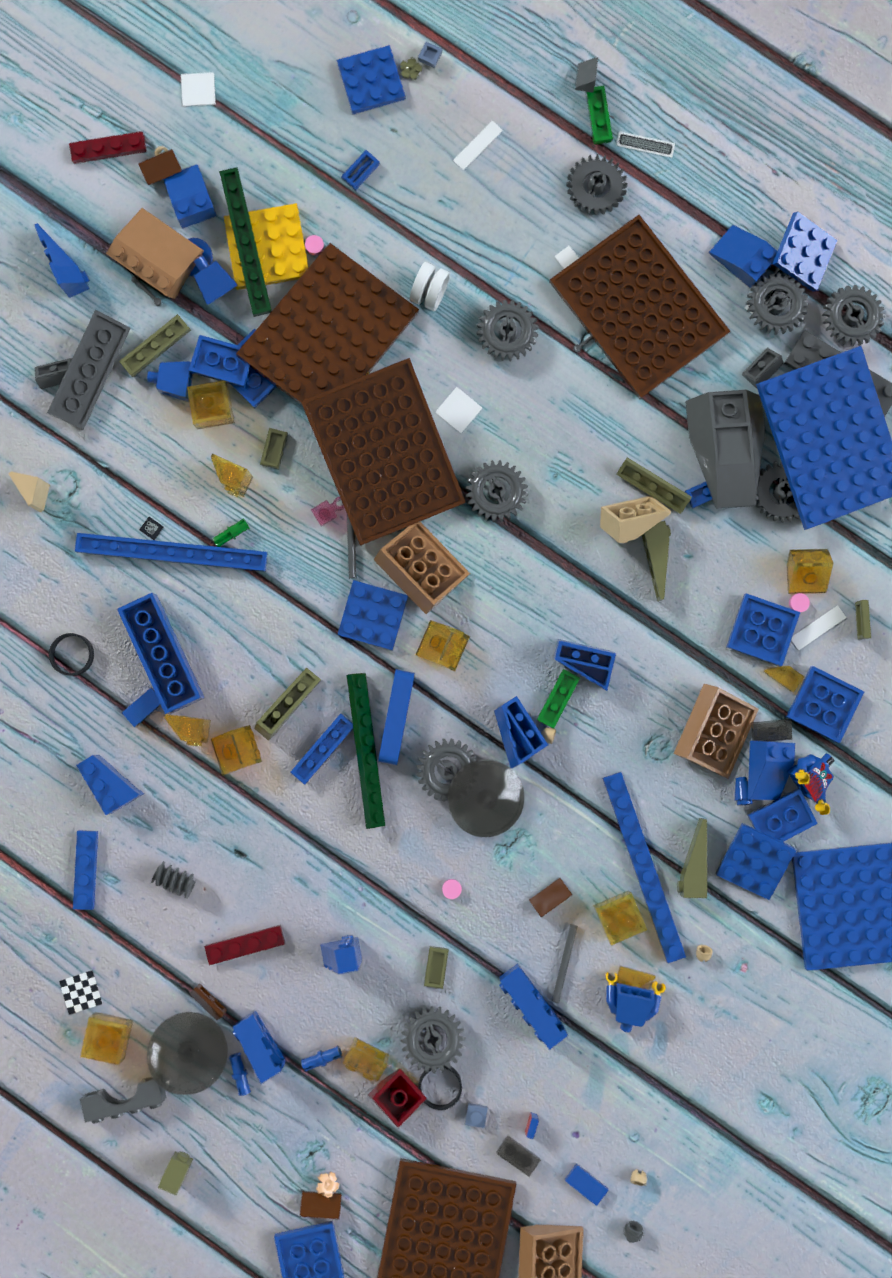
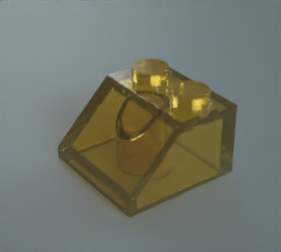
[211,453,253,498]
[787,549,834,594]
[415,620,470,671]
[164,714,211,746]
[211,725,262,775]
[343,1037,389,1081]

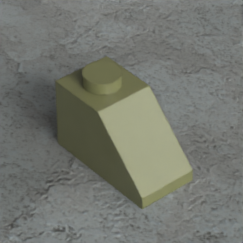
[158,1151,193,1195]

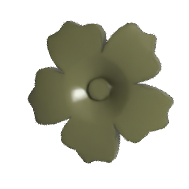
[400,57,422,80]

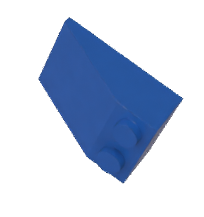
[164,164,217,229]
[709,225,777,288]
[748,741,795,800]

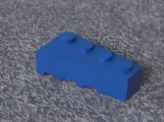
[499,963,568,1050]

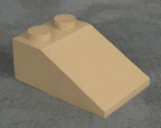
[600,496,671,543]

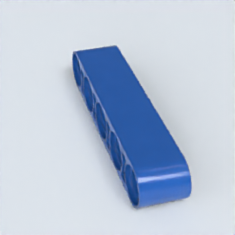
[378,669,415,765]

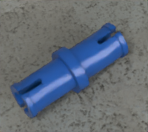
[301,1046,343,1072]
[228,1053,251,1096]

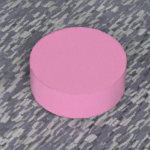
[305,235,324,256]
[789,593,810,613]
[442,879,462,899]

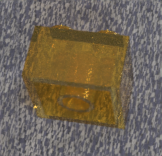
[187,380,235,430]
[593,891,647,946]
[80,1012,133,1065]

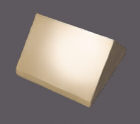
[8,471,50,512]

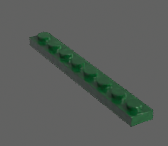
[219,167,272,317]
[346,673,386,829]

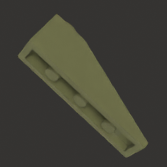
[641,521,671,602]
[254,667,321,741]
[677,818,707,898]

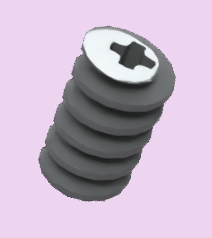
[151,861,196,899]

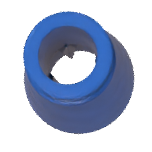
[734,777,753,806]

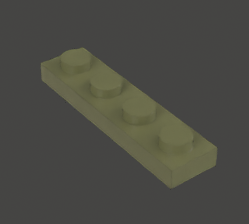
[119,314,191,377]
[616,457,692,514]

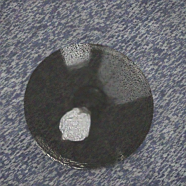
[447,759,525,837]
[147,1012,228,1095]

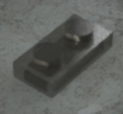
[751,719,792,742]
[497,1135,541,1177]

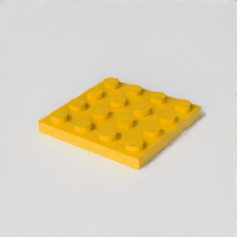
[223,203,309,290]

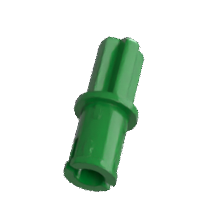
[213,518,250,547]

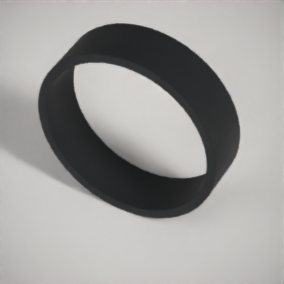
[49,633,94,676]
[419,1065,462,1110]

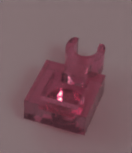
[311,497,345,527]

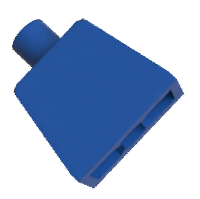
[193,255,238,305]
[147,361,193,402]

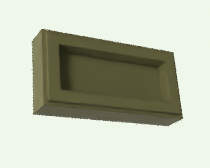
[260,428,288,470]
[855,600,871,640]
[424,946,449,989]

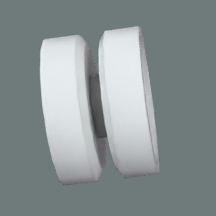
[409,262,450,311]

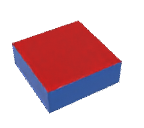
[525,1112,539,1139]

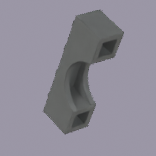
[80,1074,167,1124]

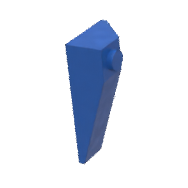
[34,223,90,298]

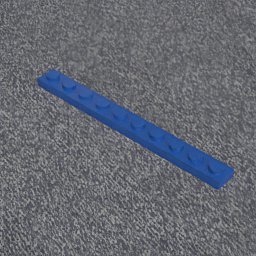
[75,533,268,572]
[602,772,686,963]

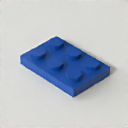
[189,335,251,388]
[747,789,818,842]

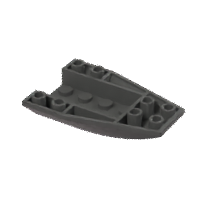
[685,390,765,509]

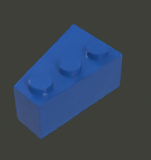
[554,639,616,691]
[494,696,548,769]
[76,755,144,815]
[320,935,362,974]
[233,1011,286,1084]

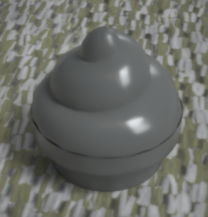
[624,1221,643,1243]

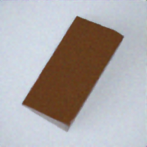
[138,149,182,185]
[529,878,572,917]
[190,984,227,1020]
[300,1191,342,1219]

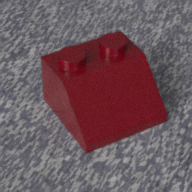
[368,1068,427,1128]

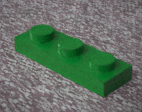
[585,86,613,145]
[537,669,580,729]

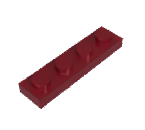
[69,131,147,164]
[204,924,285,965]

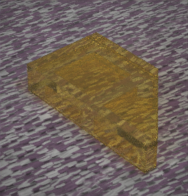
[763,666,804,692]
[615,965,656,988]

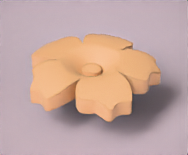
[316,1172,339,1198]

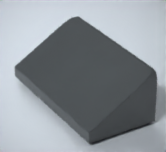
[575,57,598,92]
[742,348,783,388]
[35,358,72,389]

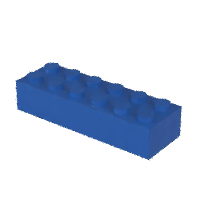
[117,592,205,714]

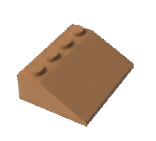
[106,208,204,299]
[373,522,470,614]
[673,683,759,779]
[518,1224,583,1278]

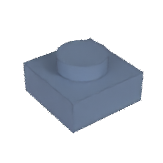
[418,41,442,69]
[465,1103,488,1128]

